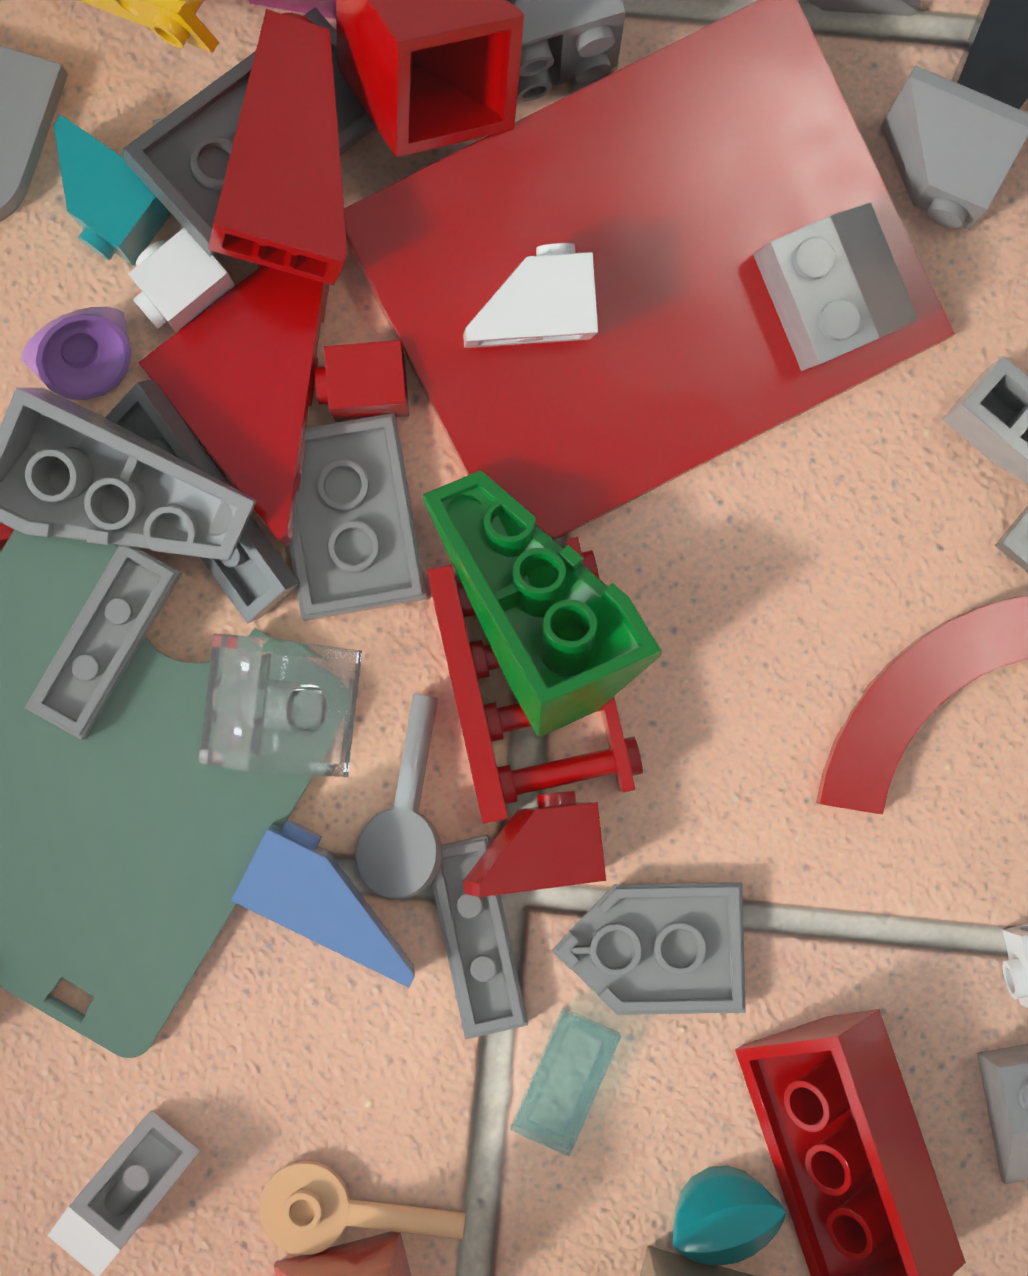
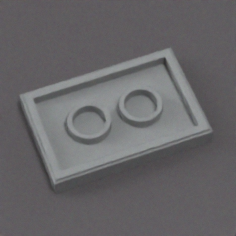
[289,413,428,621]

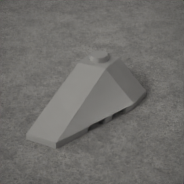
[0,388,257,560]

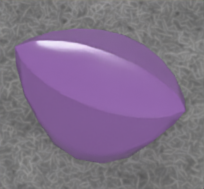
[21,307,131,400]

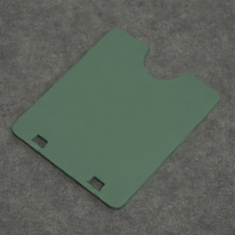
[0,530,355,1058]

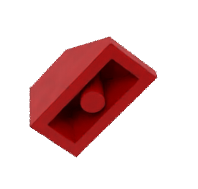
[463,791,606,897]

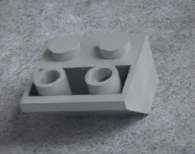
[514,0,626,102]

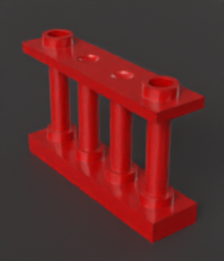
[427,537,643,824]

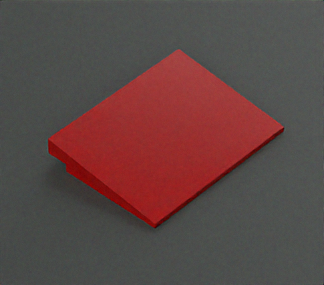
[344,0,955,540]

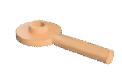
[259,1160,466,1255]

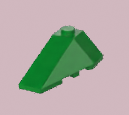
[423,470,662,738]

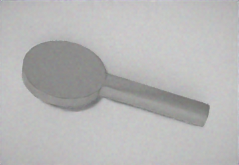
[356,694,442,899]

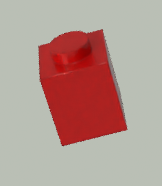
[315,340,410,422]

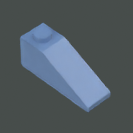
[231,820,415,988]

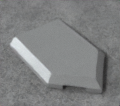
[551,882,746,1015]

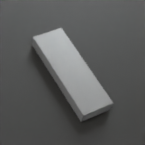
[24,545,182,740]
[432,835,528,1039]

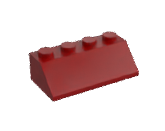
[735,1009,966,1276]

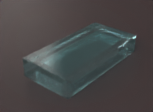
[510,1007,622,1157]

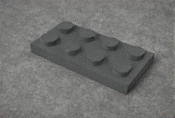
[123,7,376,257]

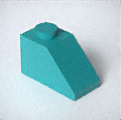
[53,115,171,266]

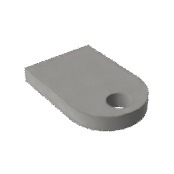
[0,45,68,222]

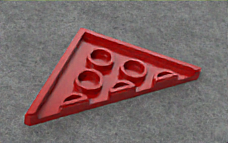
[138,265,329,546]

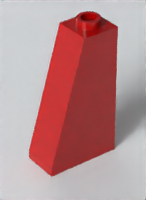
[208,9,348,286]

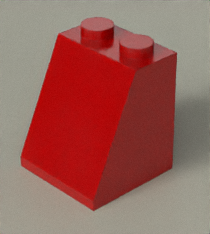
[336,0,524,158]

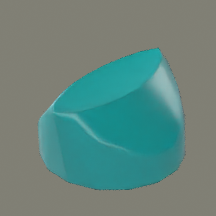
[673,1165,786,1265]

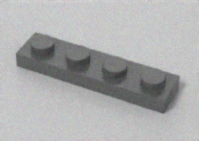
[105,379,300,623]

